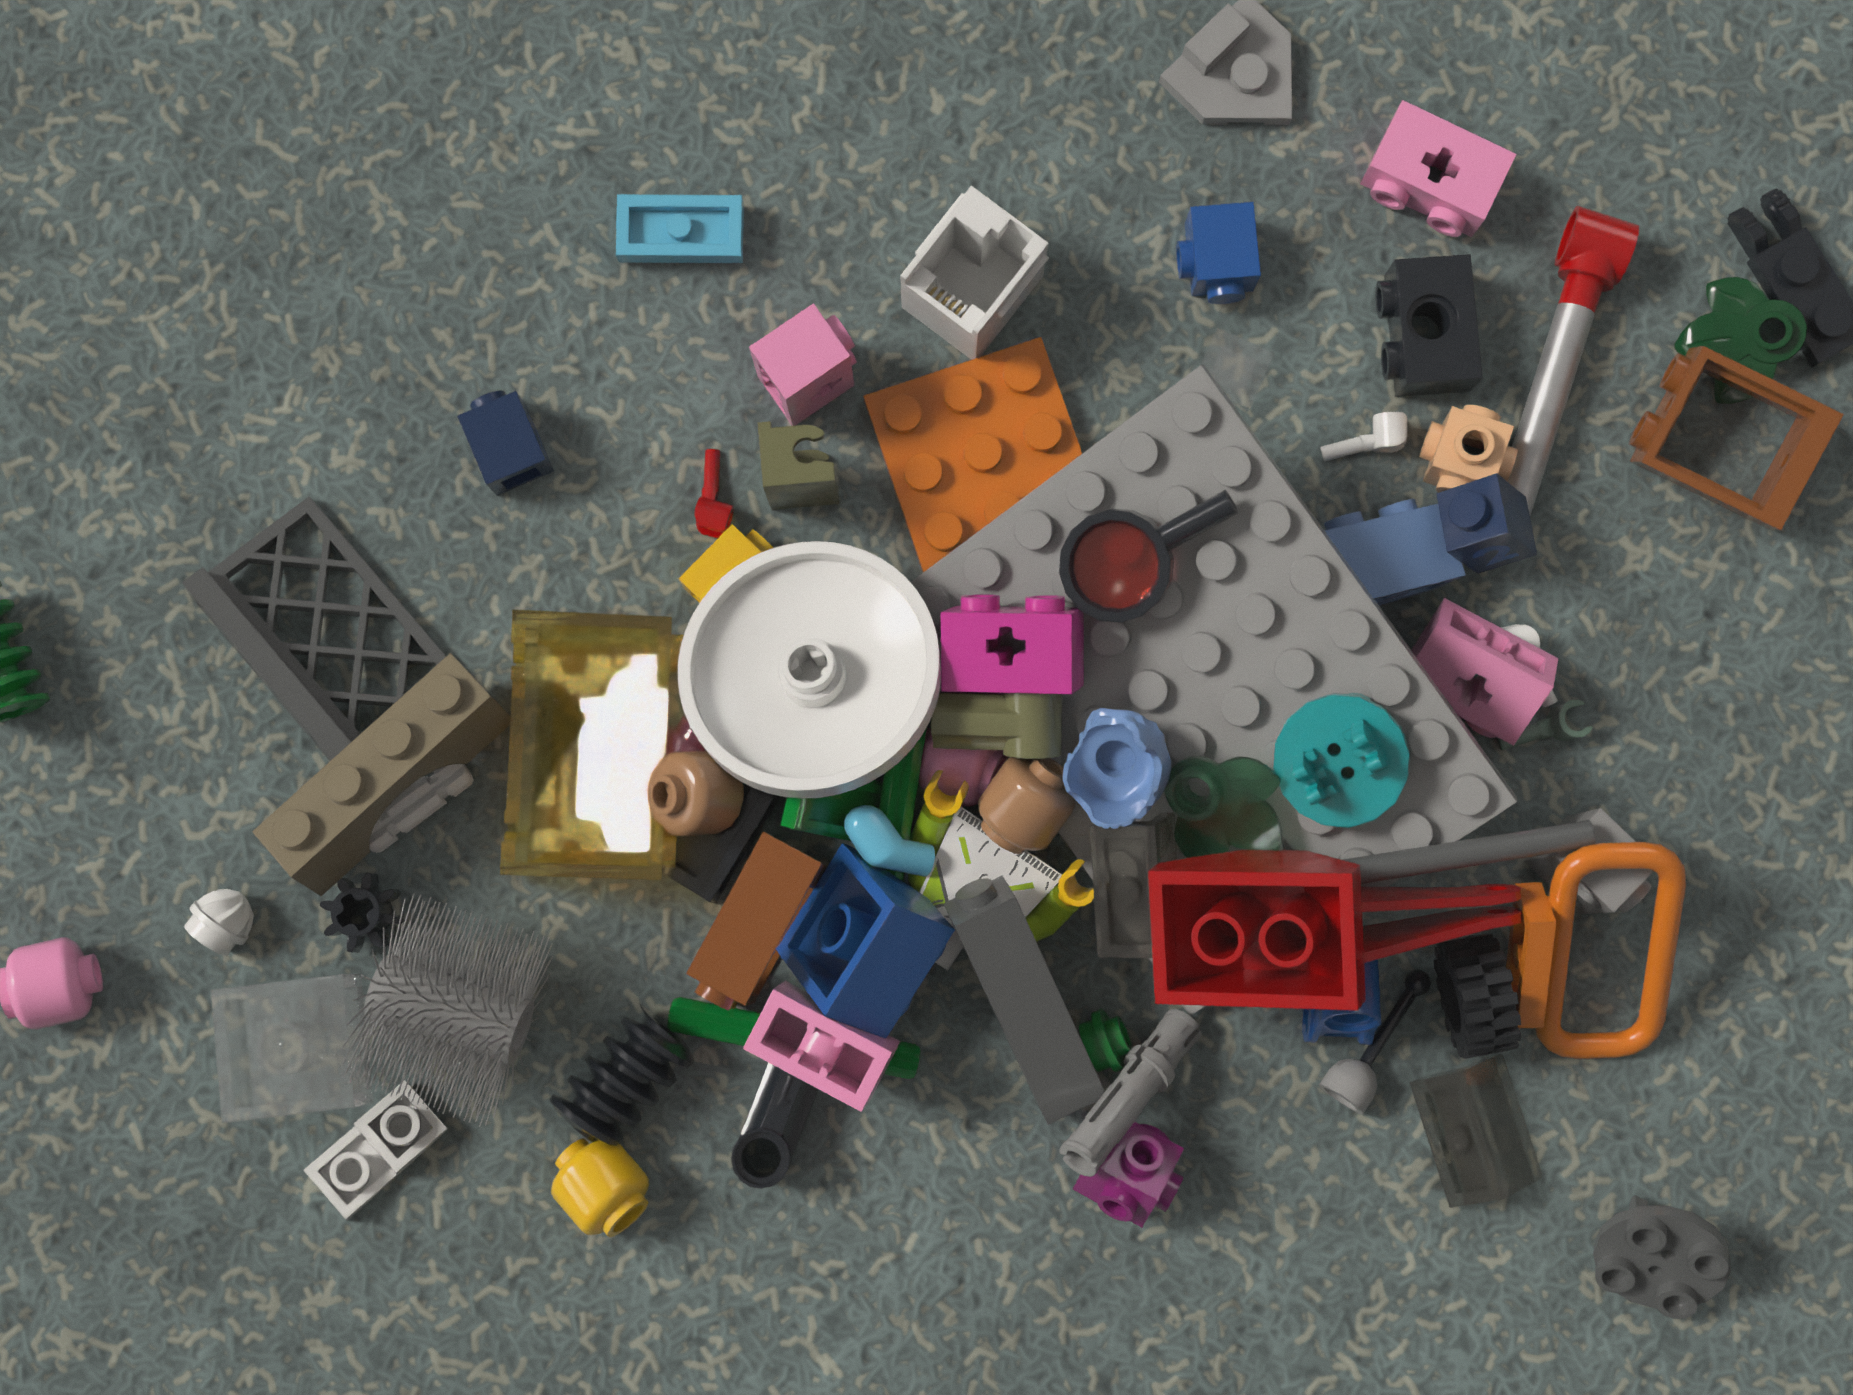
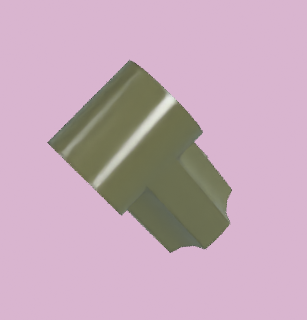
[931,690,1062,759]

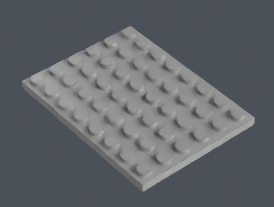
[910,365,1517,1016]

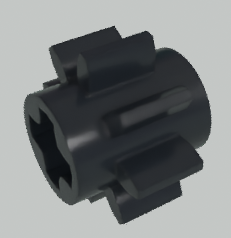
[320,872,405,952]

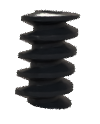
[549,1003,694,1146]

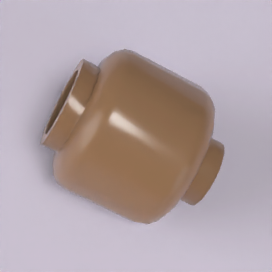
[647,751,744,836]
[978,757,1076,854]

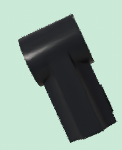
[731,1062,819,1189]

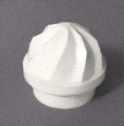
[184,889,254,956]

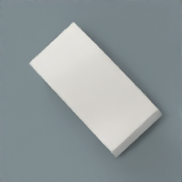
[303,1080,447,1220]

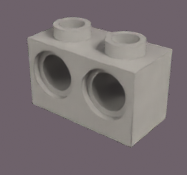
[1524,808,1653,915]

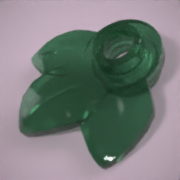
[1164,756,1282,858]

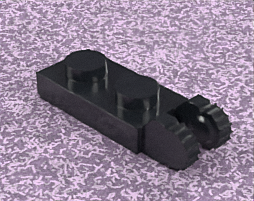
[1727,188,1853,368]

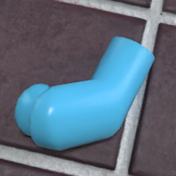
[844,805,935,877]

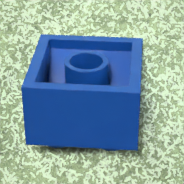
[776,843,955,1039]

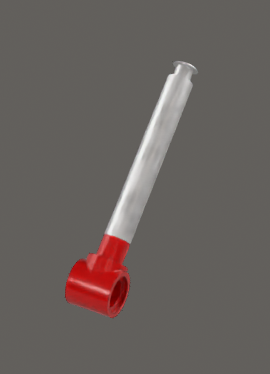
[1507,206,1639,515]

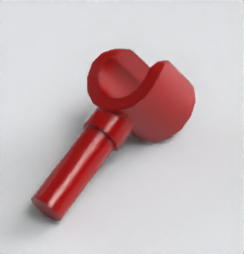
[694,449,734,539]

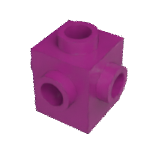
[1073,1122,1184,1228]

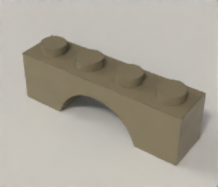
[252,653,515,896]

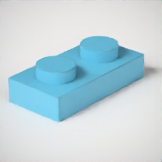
[616,194,744,263]

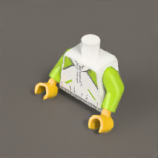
[908,770,1105,971]

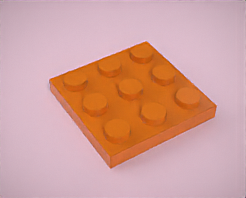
[863,337,1082,572]

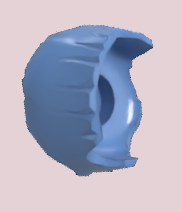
[1063,708,1171,829]

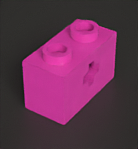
[941,594,1084,694]

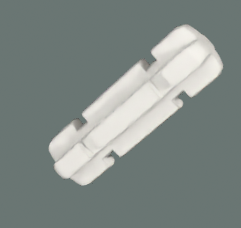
[370,764,474,853]

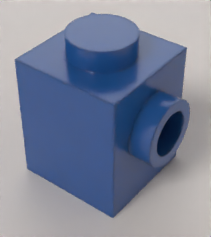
[1176,202,1261,304]

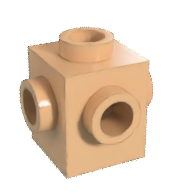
[1419,405,1518,493]

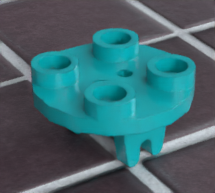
[1273,693,1410,828]

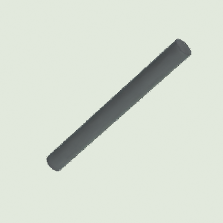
[1343,820,1596,884]

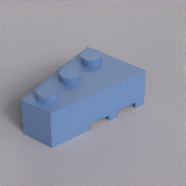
[1324,499,1466,605]

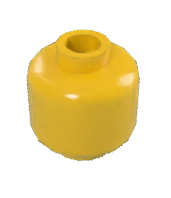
[551,1138,649,1237]

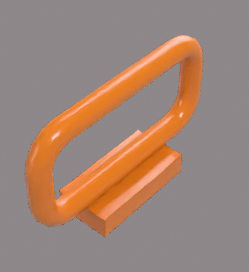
[1506,842,1686,1059]

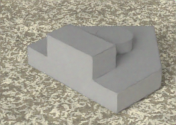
[1159,0,1292,125]

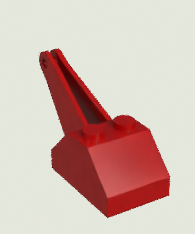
[1148,850,1522,1011]

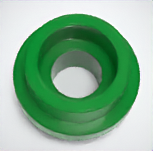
[1079,1008,1133,1073]

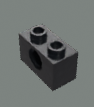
[1375,254,1483,397]

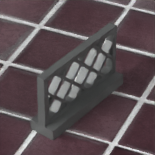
[182,496,446,761]

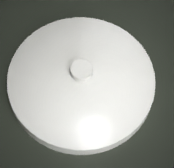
[678,541,941,798]

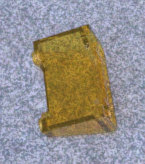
[500,609,684,881]

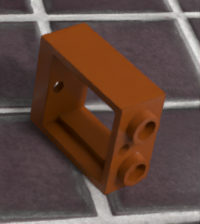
[1629,346,1844,530]
[686,832,827,1011]

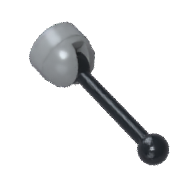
[1319,970,1431,1115]

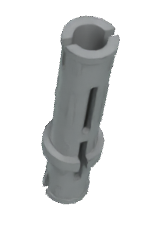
[1059,1009,1202,1177]

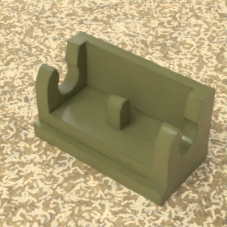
[757,421,840,510]

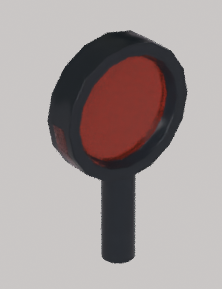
[1059,490,1238,623]

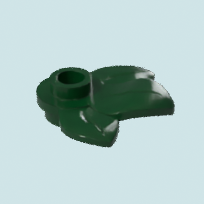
[1674,277,1807,404]

